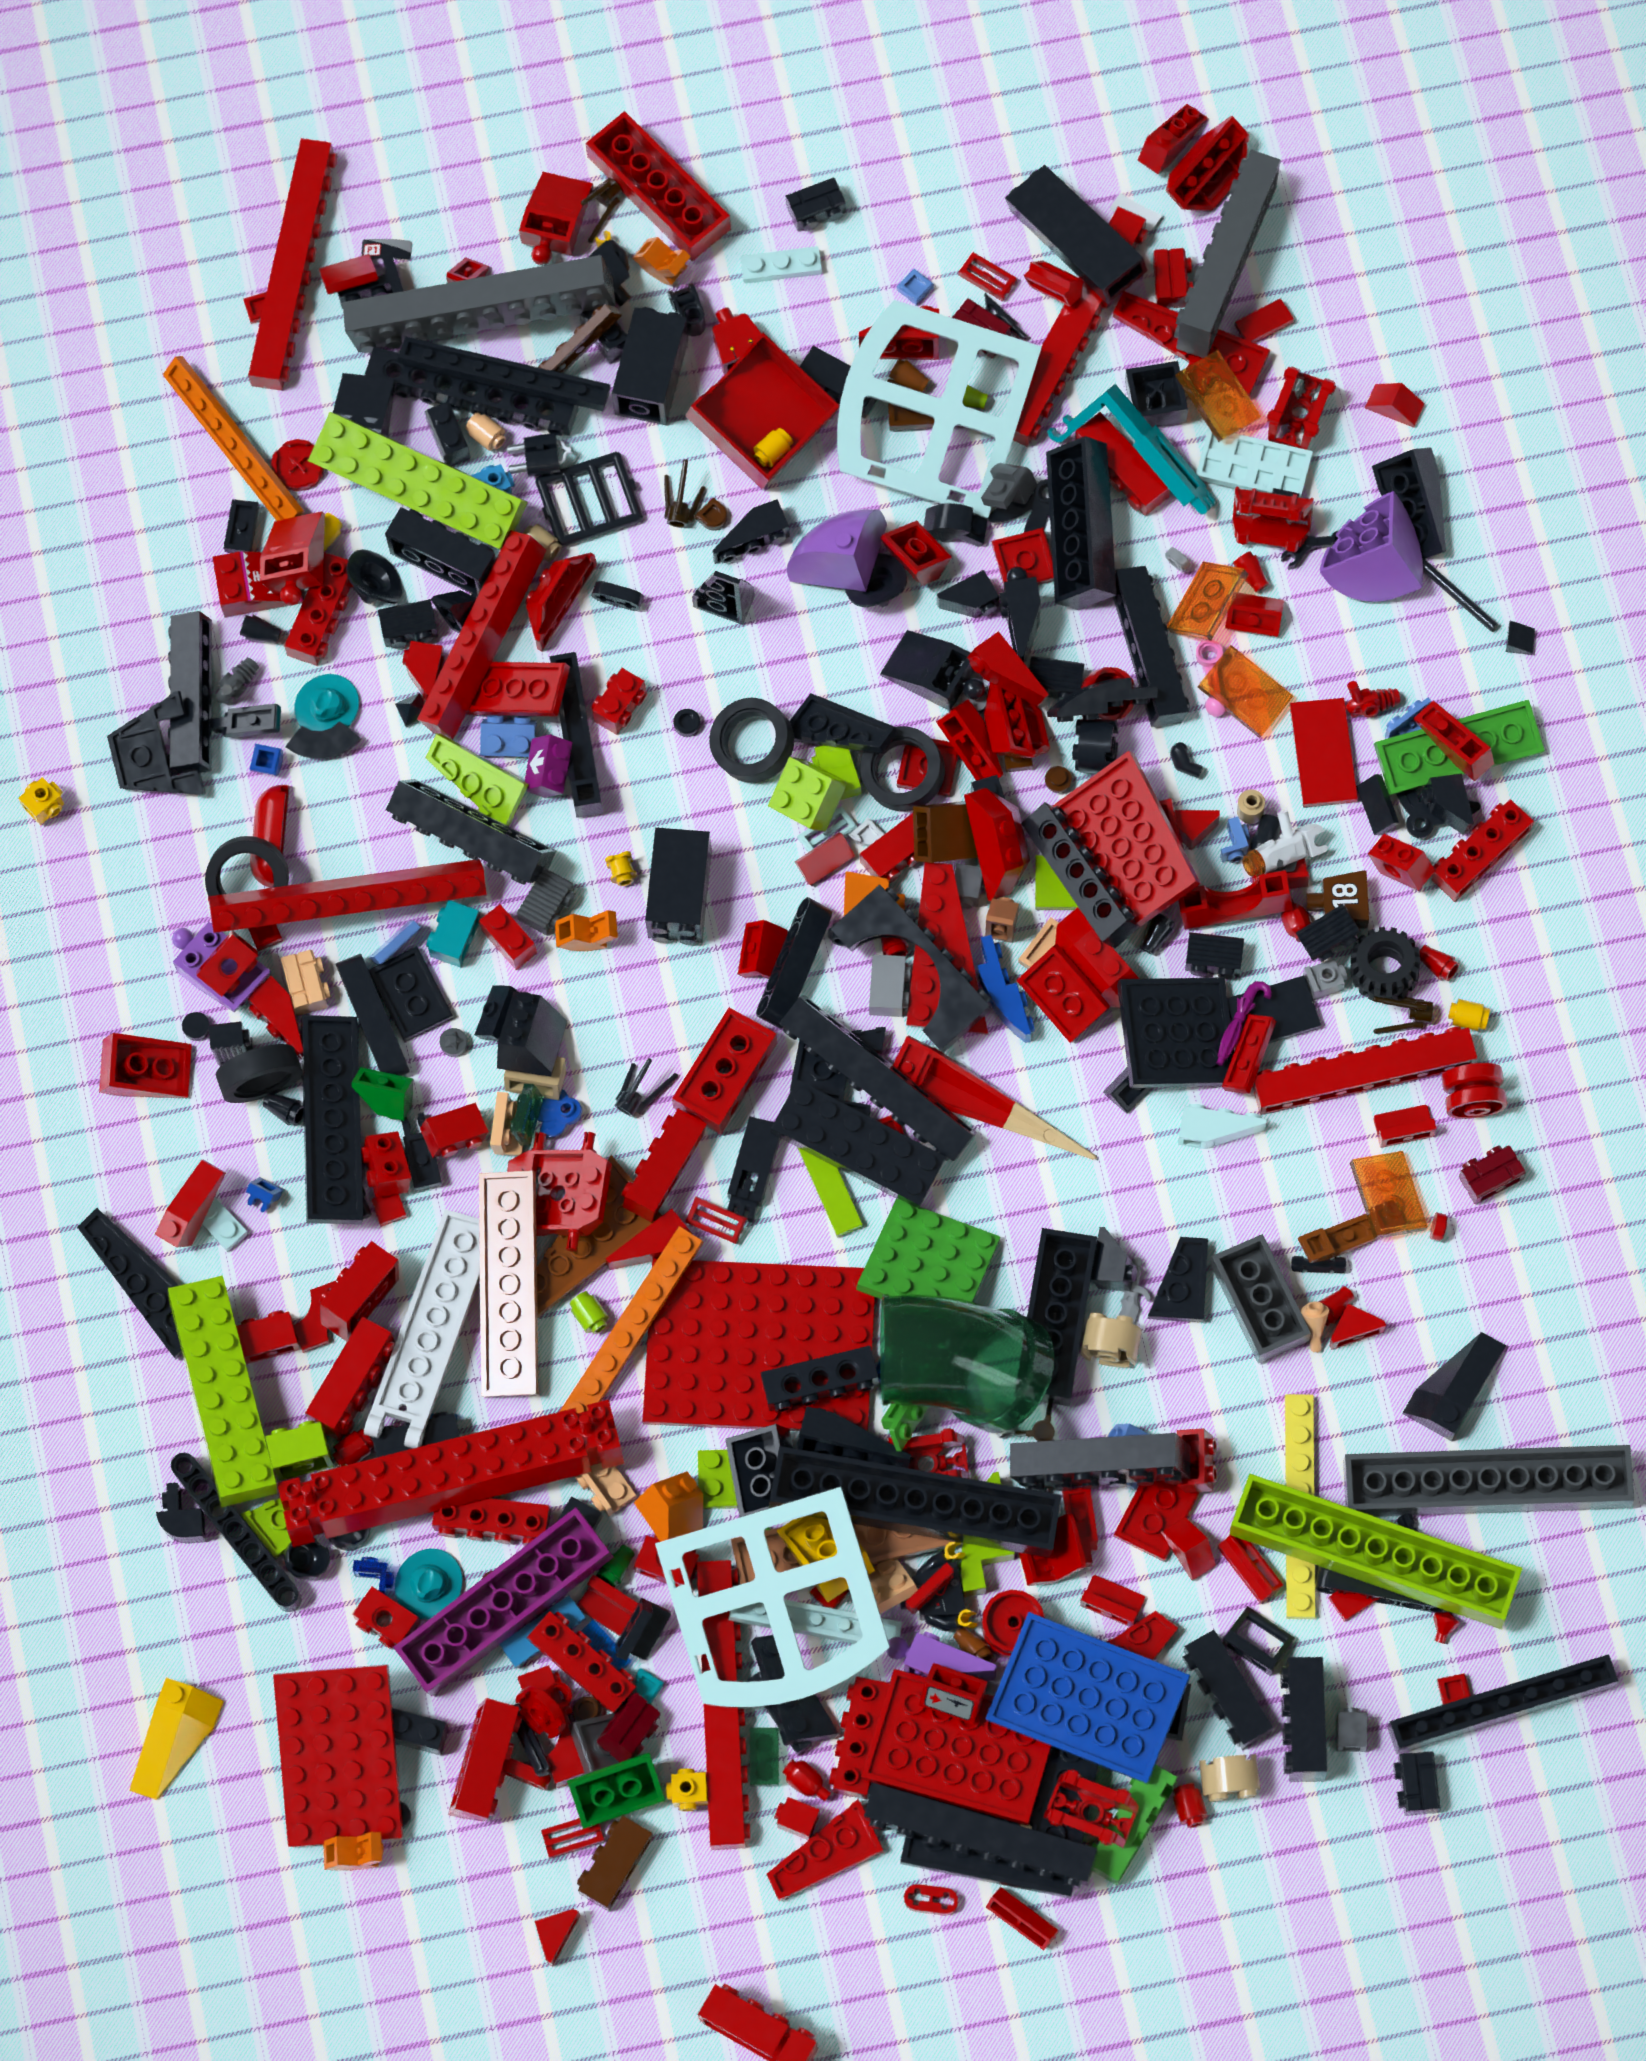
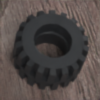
[1350,927,1420,1001]

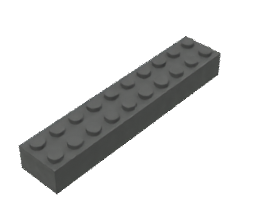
[342,255,616,353]
[1343,1445,1634,1516]

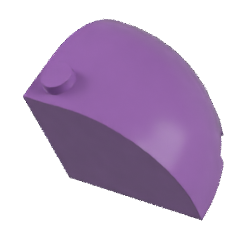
[1320,491,1423,602]
[786,509,887,592]

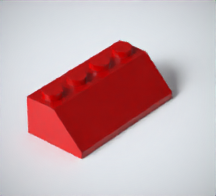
[447,1698,522,1822]

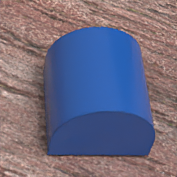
[249,743,283,776]

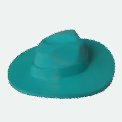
[294,674,359,731]
[395,1548,463,1620]

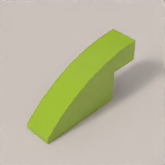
[961,1472,1015,1597]

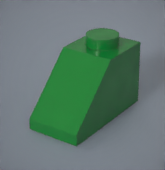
[352,1067,413,1121]

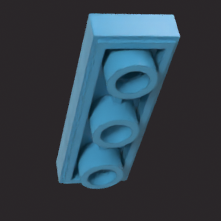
[499,1595,586,1669]

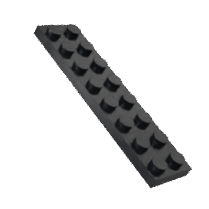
[301,1015,363,1225]

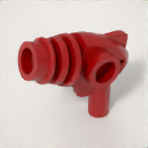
[1346,681,1400,718]

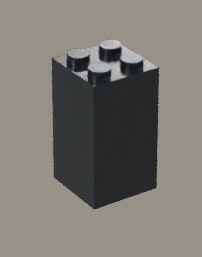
[612,307,689,425]
[645,827,712,945]

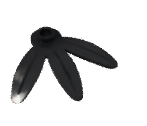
[988,479,1050,533]
[1396,789,1481,838]

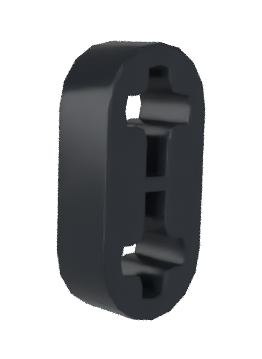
[591,581,644,611]

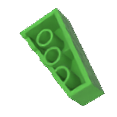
[1091,1765,1177,1885]

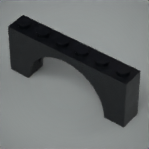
[831,884,992,1053]

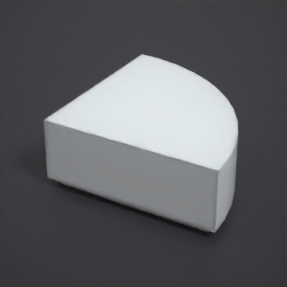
[848,818,884,846]

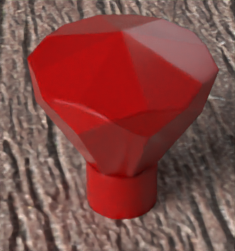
[1433,1612,1460,1644]

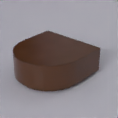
[695,497,727,531]

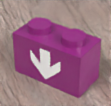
[524,734,572,798]

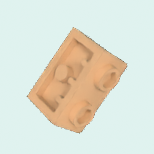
[490,1092,529,1156]
[574,1463,637,1517]

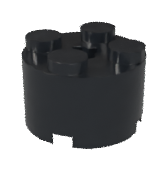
[1072,719,1118,774]

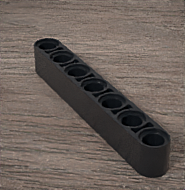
[171,1452,302,1612]

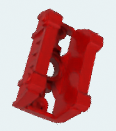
[1267,366,1336,450]
[1232,486,1314,552]
[886,1428,970,1479]
[1043,1769,1139,1848]

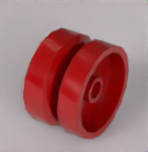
[1441,1063,1508,1119]
[982,1589,1045,1659]

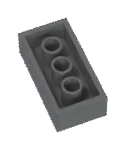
[1210,1234,1311,1364]

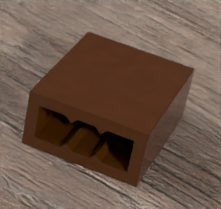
[913,801,978,863]

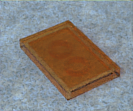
[1175,350,1261,442]
[1167,561,1248,641]
[1197,645,1293,738]
[1350,1151,1428,1239]

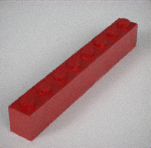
[417,530,547,739]
[1252,1026,1478,1115]

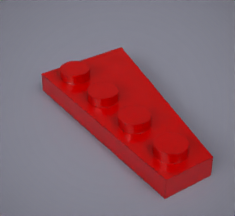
[766,1798,883,1901]

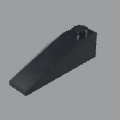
[692,571,755,625]

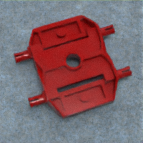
[507,1132,612,1252]

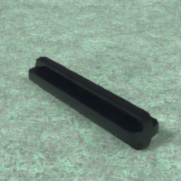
[513,1703,552,1777]

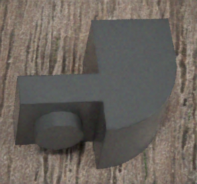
[981,463,1038,509]

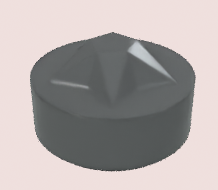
[439,1028,468,1057]

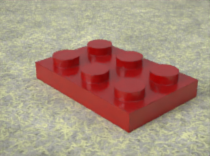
[1016,944,1111,1043]

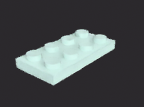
[1196,427,1313,498]

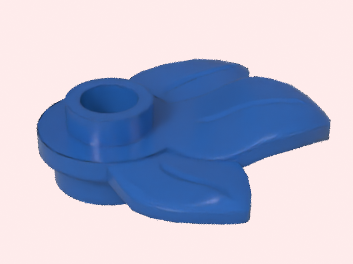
[528,1089,582,1139]

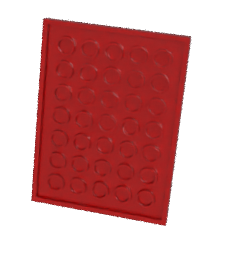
[642,1258,875,1431]

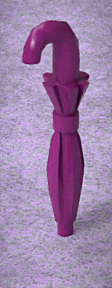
[1216,981,1272,1066]

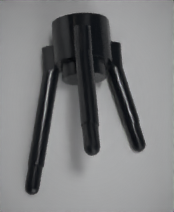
[614,1058,678,1117]

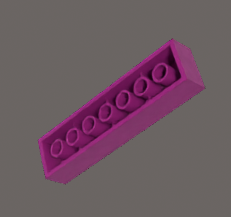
[393,1507,614,1697]

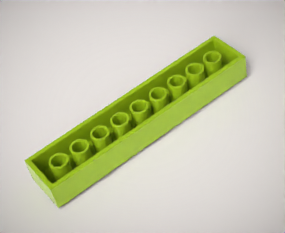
[1229,1473,1523,1630]

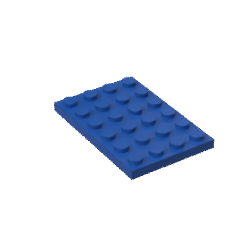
[985,1612,1190,1784]

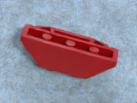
[1166,116,1249,211]
[525,552,597,652]
[984,682,1050,758]
[964,788,1031,901]
[1055,907,1140,1008]

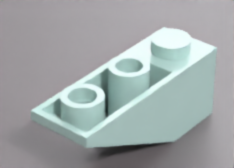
[1178,1104,1267,1149]

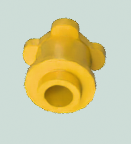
[605,851,637,886]

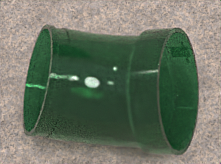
[880,1294,1054,1433]

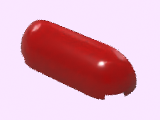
[250,784,290,888]

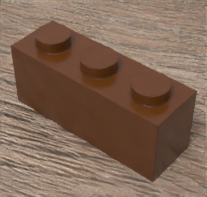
[576,1816,654,1912]

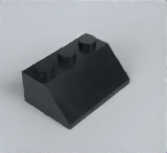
[497,991,567,1077]
[725,1424,793,1518]

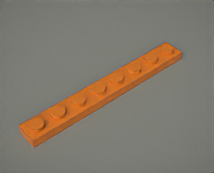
[162,356,304,521]
[559,1226,704,1413]

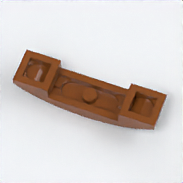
[1297,1200,1405,1263]

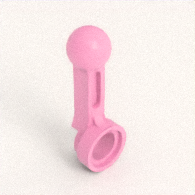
[1196,640,1227,716]

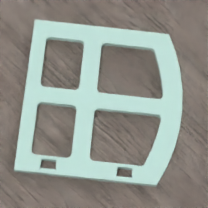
[837,300,1042,519]
[655,1487,890,1707]

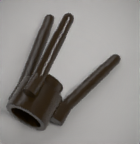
[581,178,622,243]
[664,459,706,528]
[1373,996,1433,1034]
[1014,1403,1055,1441]

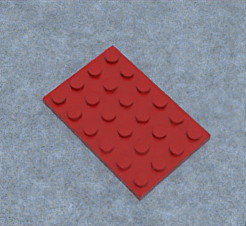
[1053,751,1201,927]
[273,1664,404,1847]
[861,1669,1052,1826]

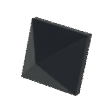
[395,693,425,728]

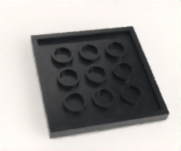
[1117,977,1234,1088]

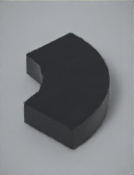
[285,721,361,759]

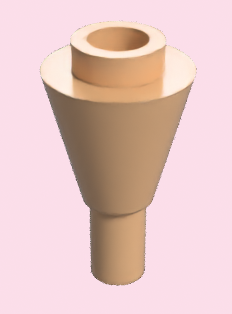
[1301,1301,1329,1352]

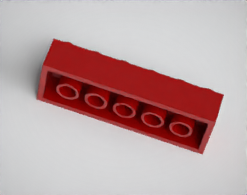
[585,111,731,262]

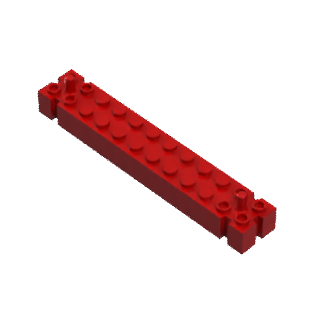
[277,1399,625,1547]

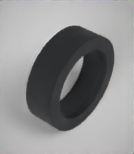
[709,698,794,783]
[860,726,945,812]
[205,836,289,896]
[215,1044,303,1103]

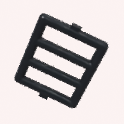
[535,451,644,547]

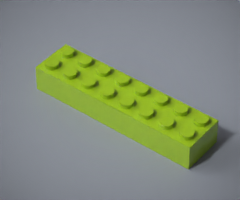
[308,412,528,550]
[168,1275,277,1508]

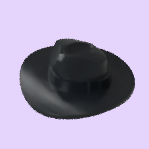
[346,549,402,604]
[845,553,907,607]

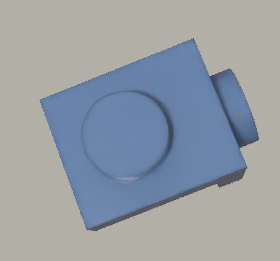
[1220,817,1250,863]

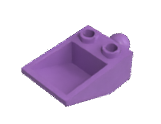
[172,922,271,1013]
[886,1632,997,1682]

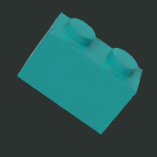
[426,900,481,968]

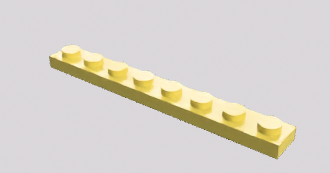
[1285,1394,1315,1619]

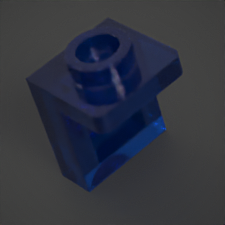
[352,1557,394,1596]

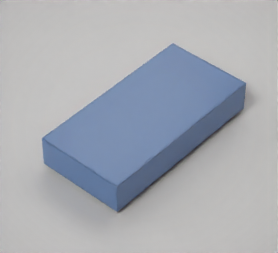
[369,920,420,964]

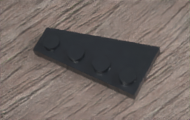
[751,1635,839,1746]

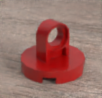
[515,1682,572,1739]

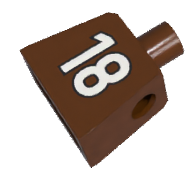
[1306,870,1369,929]

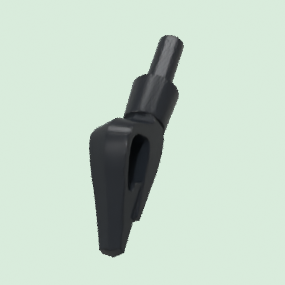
[984,293,1027,340]

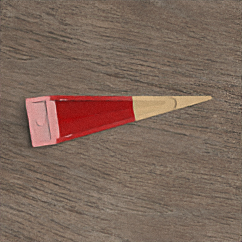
[893,1035,1097,1160]

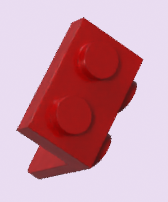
[1019,1513,1086,1586]

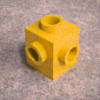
[18,777,64,826]
[666,1768,708,1812]

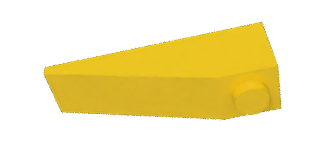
[129,1677,224,1800]

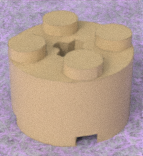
[1080,1313,1142,1368]
[1199,1754,1261,1802]

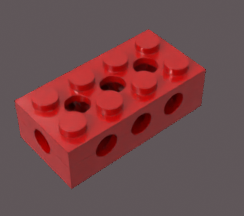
[672,1007,778,1135]

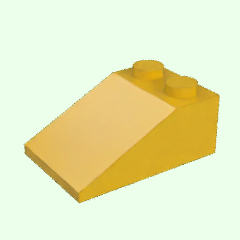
[777,1516,875,1602]

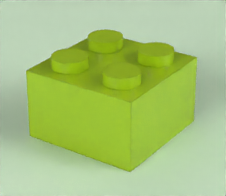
[768,756,848,832]
[265,1420,334,1481]

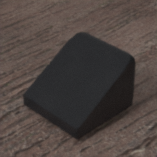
[1505,621,1535,655]

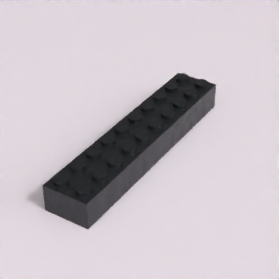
[768,1446,1062,1558]

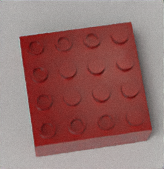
[685,333,840,490]

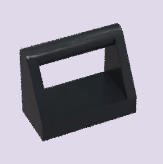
[1223,1606,1295,1676]

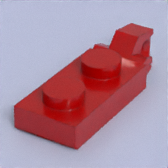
[1062,1487,1098,1567]

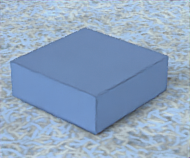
[896,268,934,306]

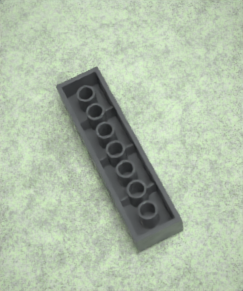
[1174,149,1281,359]

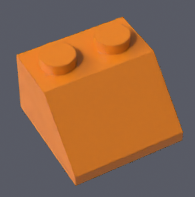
[634,1471,703,1542]

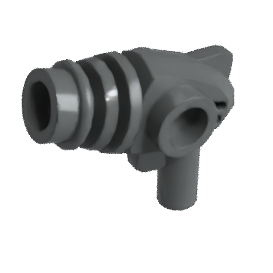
[216,657,259,703]

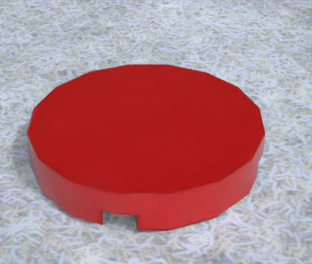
[271,439,324,492]

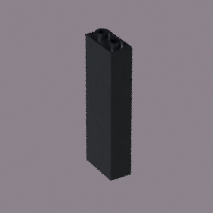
[1005,164,1148,304]

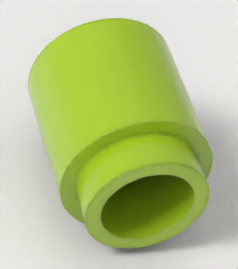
[569,1291,609,1334]

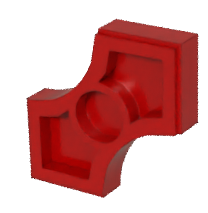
[294,1280,337,1353]

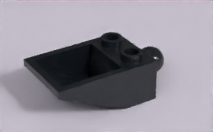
[333,373,395,437]
[999,567,1041,665]
[880,630,985,711]

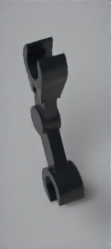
[1281,530,1339,570]

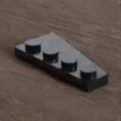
[789,693,898,753]

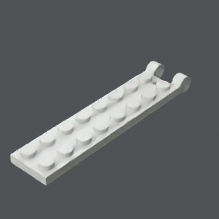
[364,1209,480,1448]

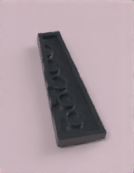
[77,1208,182,1360]

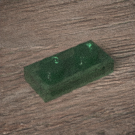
[510,1084,544,1146]
[750,1727,779,1787]

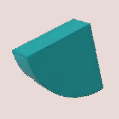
[635,1668,664,1704]

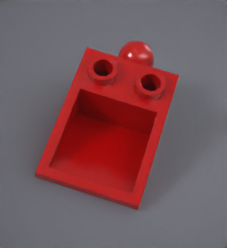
[519,171,594,265]
[260,511,325,606]

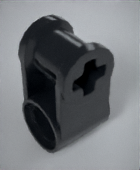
[667,283,706,337]

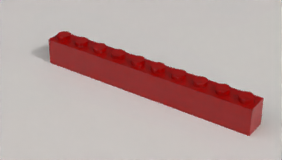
[248,138,337,391]
[1013,206,1148,447]
[208,859,487,933]
[697,1560,751,1850]

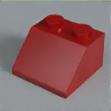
[881,520,952,586]

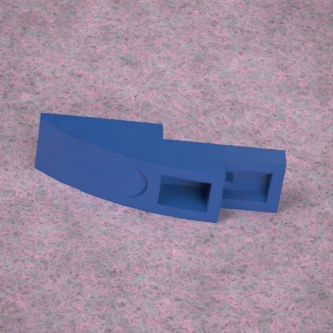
[977,935,1035,1043]

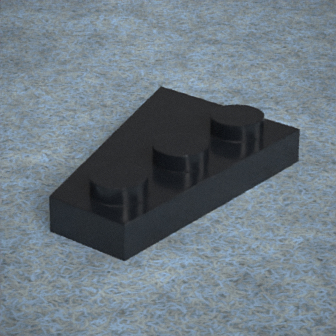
[1147,1237,1208,1322]

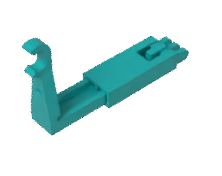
[1047,383,1216,515]

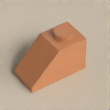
[985,897,1019,943]

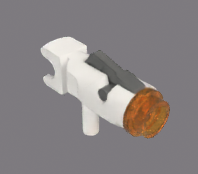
[1242,810,1328,876]

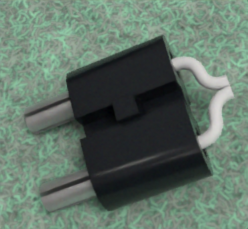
[507,433,571,477]

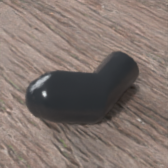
[1170,742,1203,778]

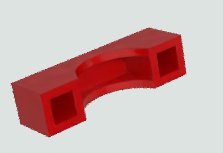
[1179,870,1293,930]
[517,1665,585,1788]

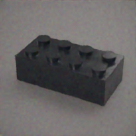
[385,507,496,595]
[1280,1657,1327,1782]

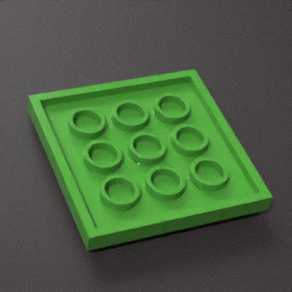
[856,1198,1000,1329]

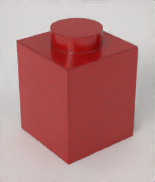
[774,1797,820,1840]

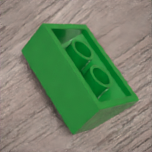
[567,1753,665,1829]

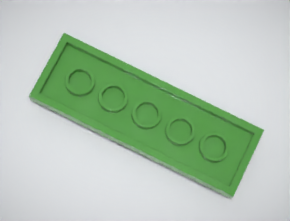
[1373,699,1545,796]

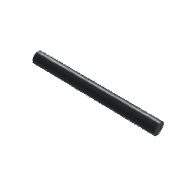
[1422,557,1498,632]

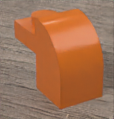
[632,237,691,285]
[555,910,618,951]
[323,1832,384,1871]

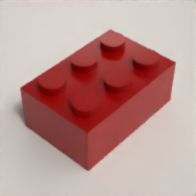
[319,1241,399,1342]

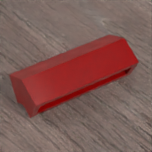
[1023,260,1083,307]
[1218,1535,1284,1605]
[986,1886,1059,1951]

